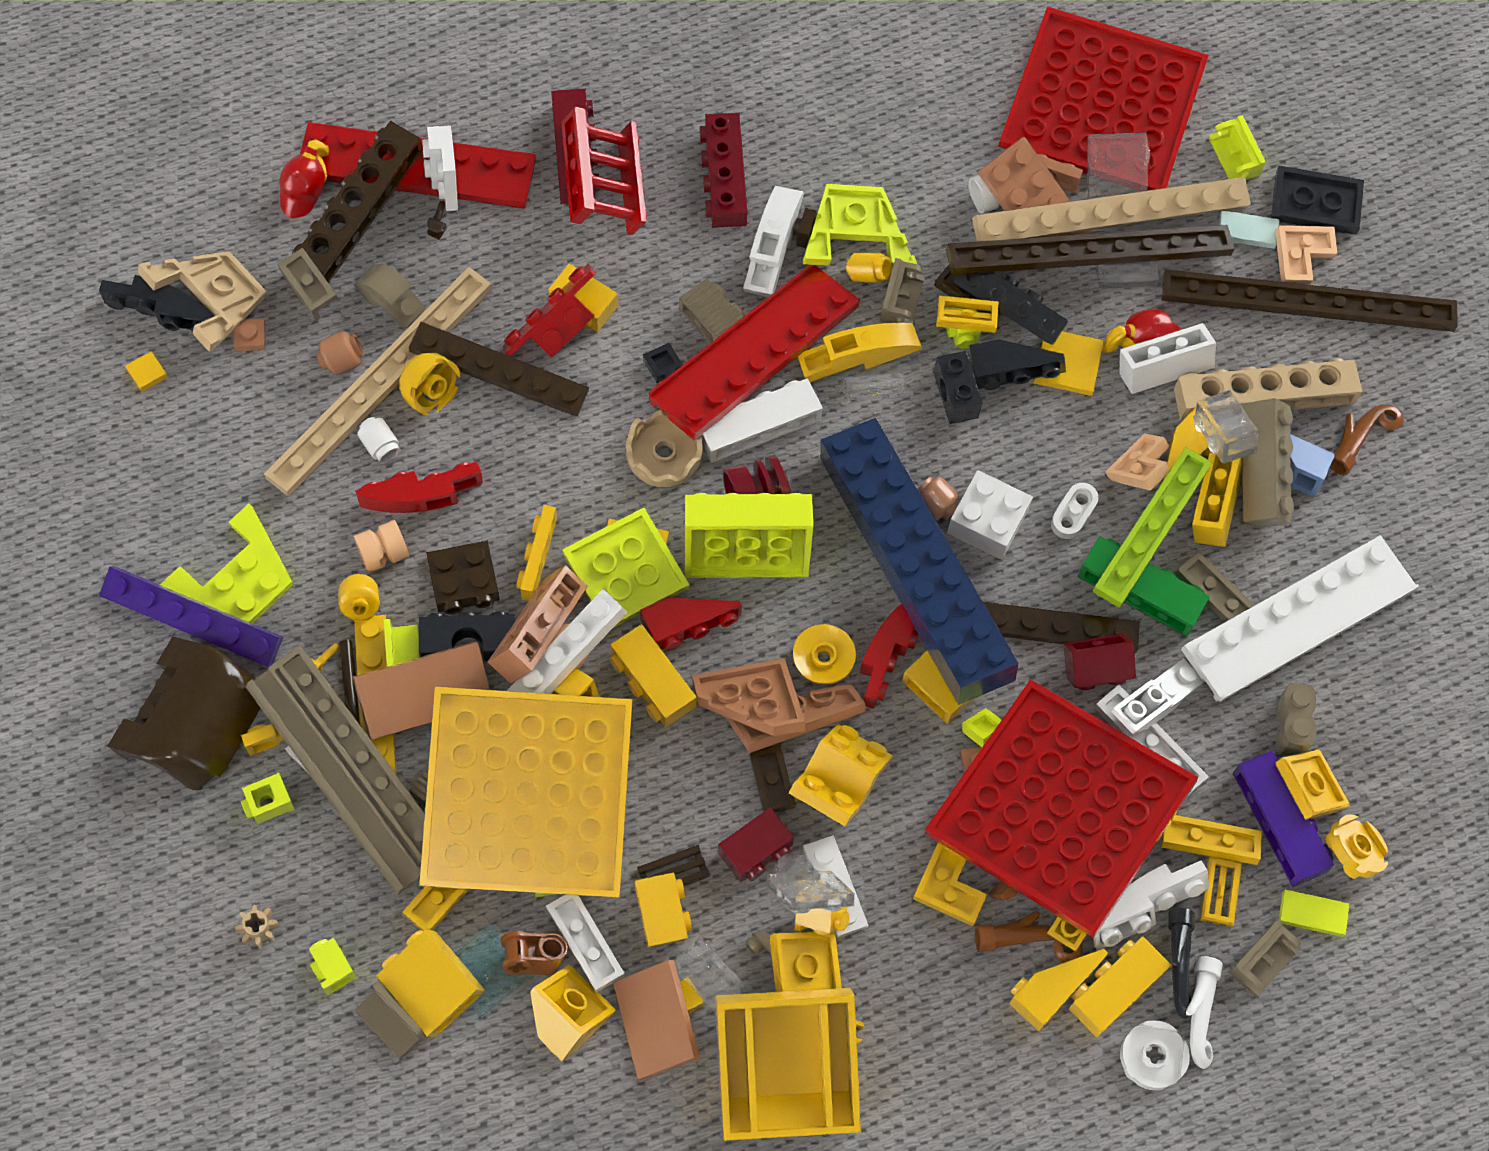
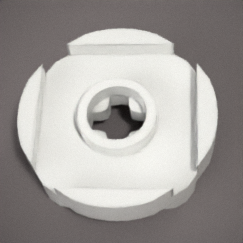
[1120,1020,1190,1090]

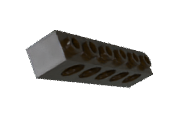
[291,120,423,283]

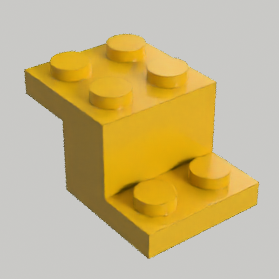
[789,724,893,826]

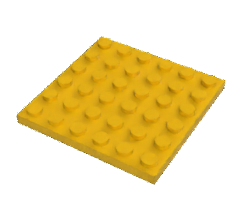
[419,687,632,898]

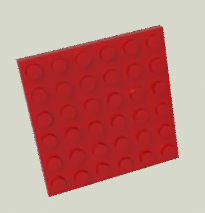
[998,6,1209,191]
[925,679,1198,938]

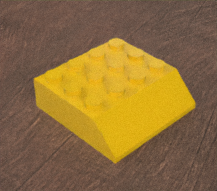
[716,988,861,1141]

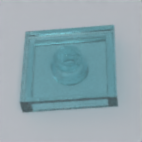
[455,923,533,1018]

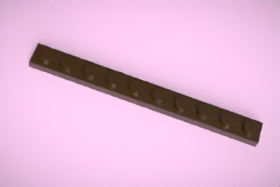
[946,225,1235,275]
[1162,269,1458,332]

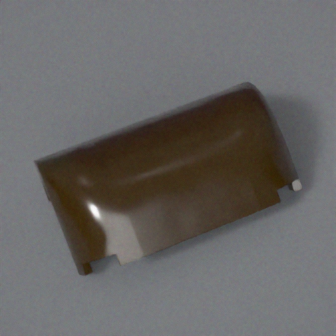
[107,636,261,790]

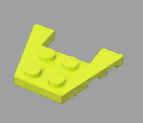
[803,184,917,269]
[160,503,293,624]

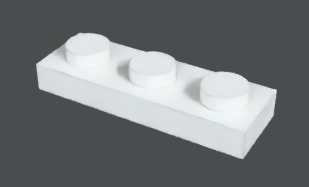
[803,835,868,938]
[546,895,625,993]

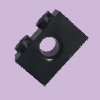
[933,351,983,424]

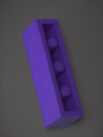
[1232,750,1334,888]

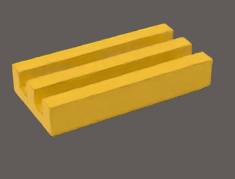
[936,295,999,333]
[1200,857,1242,927]

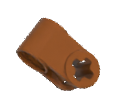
[501,931,568,976]

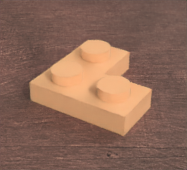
[1275,225,1338,285]
[1105,433,1170,491]

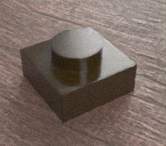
[793,208,816,248]

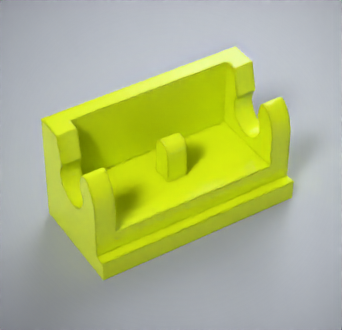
[1208,115,1266,180]

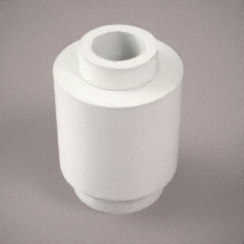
[357,417,401,464]

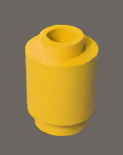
[846,253,892,283]

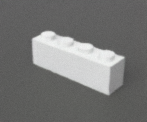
[700,378,823,463]

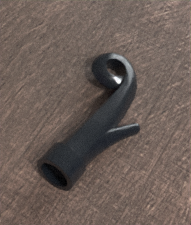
[1168,908,1195,1019]

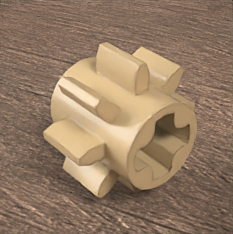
[235,905,279,949]

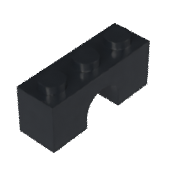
[419,611,516,661]

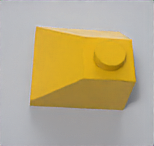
[530,964,616,1061]

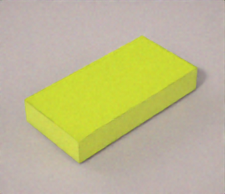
[1279,889,1350,937]

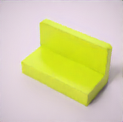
[384,619,420,667]

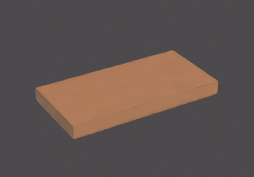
[353,642,490,740]

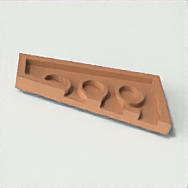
[726,684,866,753]

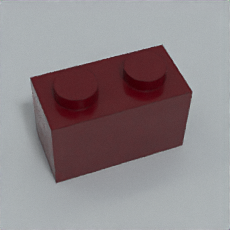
[1063,633,1136,690]
[717,807,794,883]

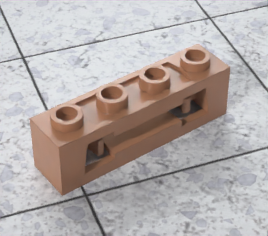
[488,565,587,684]

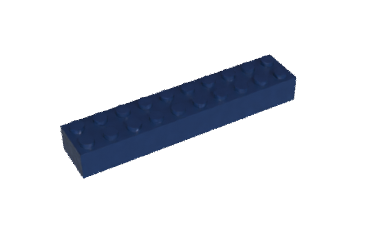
[820,418,1019,705]

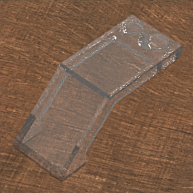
[1087,133,1159,289]

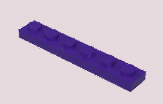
[99,566,283,667]

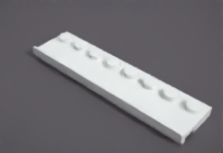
[1181,535,1420,702]

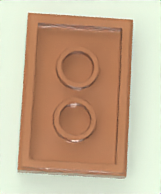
[613,960,700,1080]

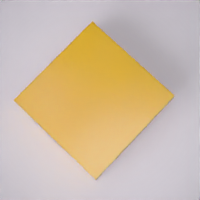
[1034,331,1104,396]
[1275,750,1350,820]
[770,931,842,992]

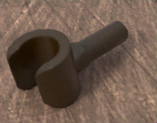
[427,201,446,240]

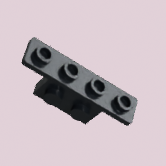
[954,272,1068,345]

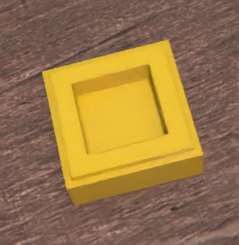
[125,351,168,393]

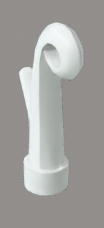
[1186,956,1223,1069]

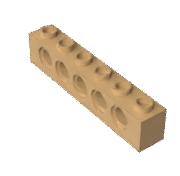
[1174,358,1363,421]

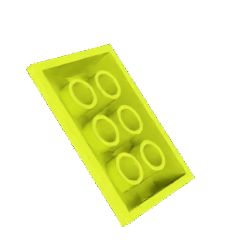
[685,493,813,578]

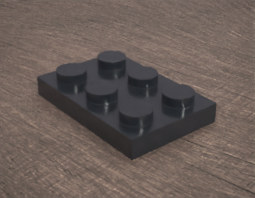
[1271,166,1364,235]

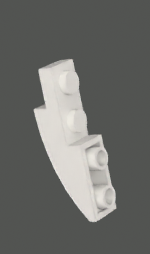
[743,186,804,297]
[1111,658,1205,735]
[1093,861,1209,951]

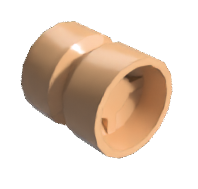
[353,520,410,573]

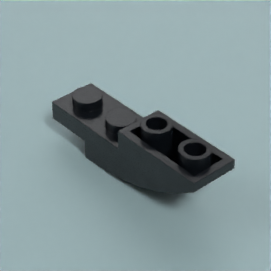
[99,275,214,332]

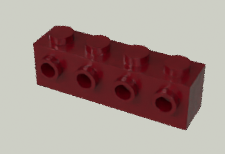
[699,113,748,228]

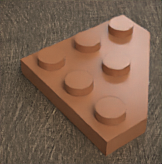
[692,658,806,736]

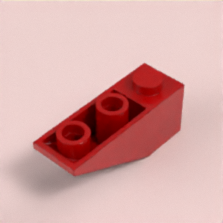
[640,598,742,652]

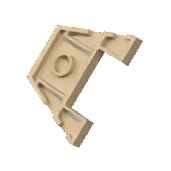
[138,251,266,352]

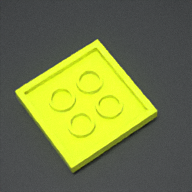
[562,508,690,629]

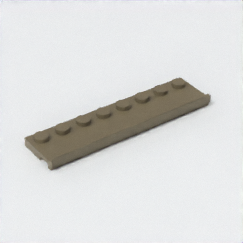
[245,645,425,895]

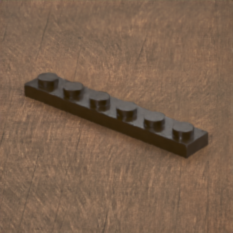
[409,322,589,417]
[983,602,1140,653]

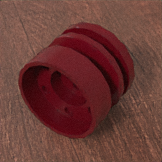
[722,455,791,494]

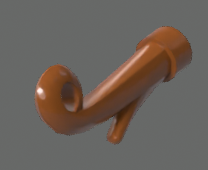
[1330,405,1404,476]
[975,911,1083,963]

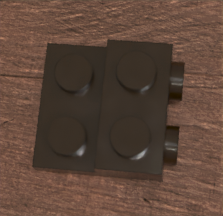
[426,540,500,614]

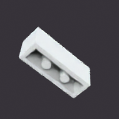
[1119,323,1216,394]

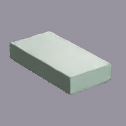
[1219,211,1279,249]

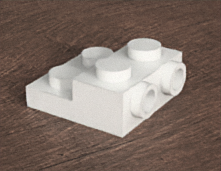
[422,126,458,211]

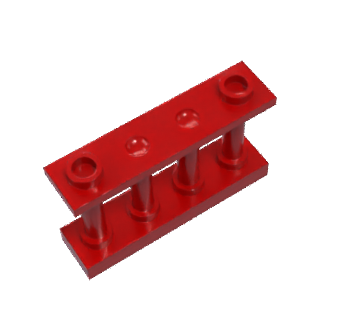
[561,107,647,235]

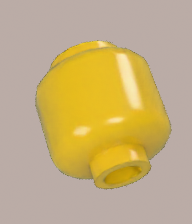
[338,574,380,621]

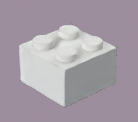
[947,470,1033,560]

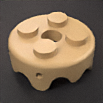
[626,410,702,487]

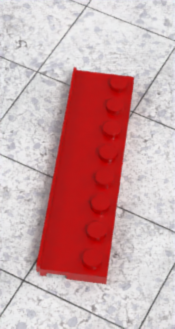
[300,122,536,209]
[649,265,860,440]

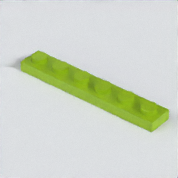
[1093,447,1212,608]

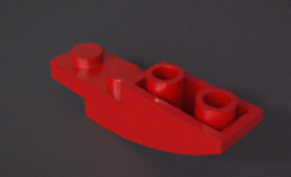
[355,461,483,513]
[860,603,919,709]

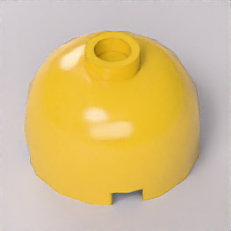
[399,353,460,415]

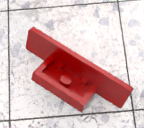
[503,264,595,358]

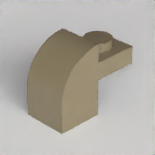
[354,264,426,328]

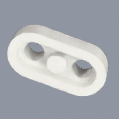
[1051,483,1098,539]

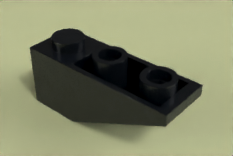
[969,339,1066,390]

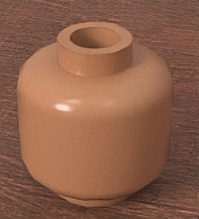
[316,330,364,375]
[918,476,959,521]

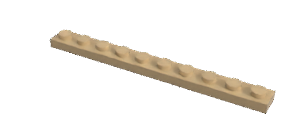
[972,177,1251,241]
[264,267,492,497]

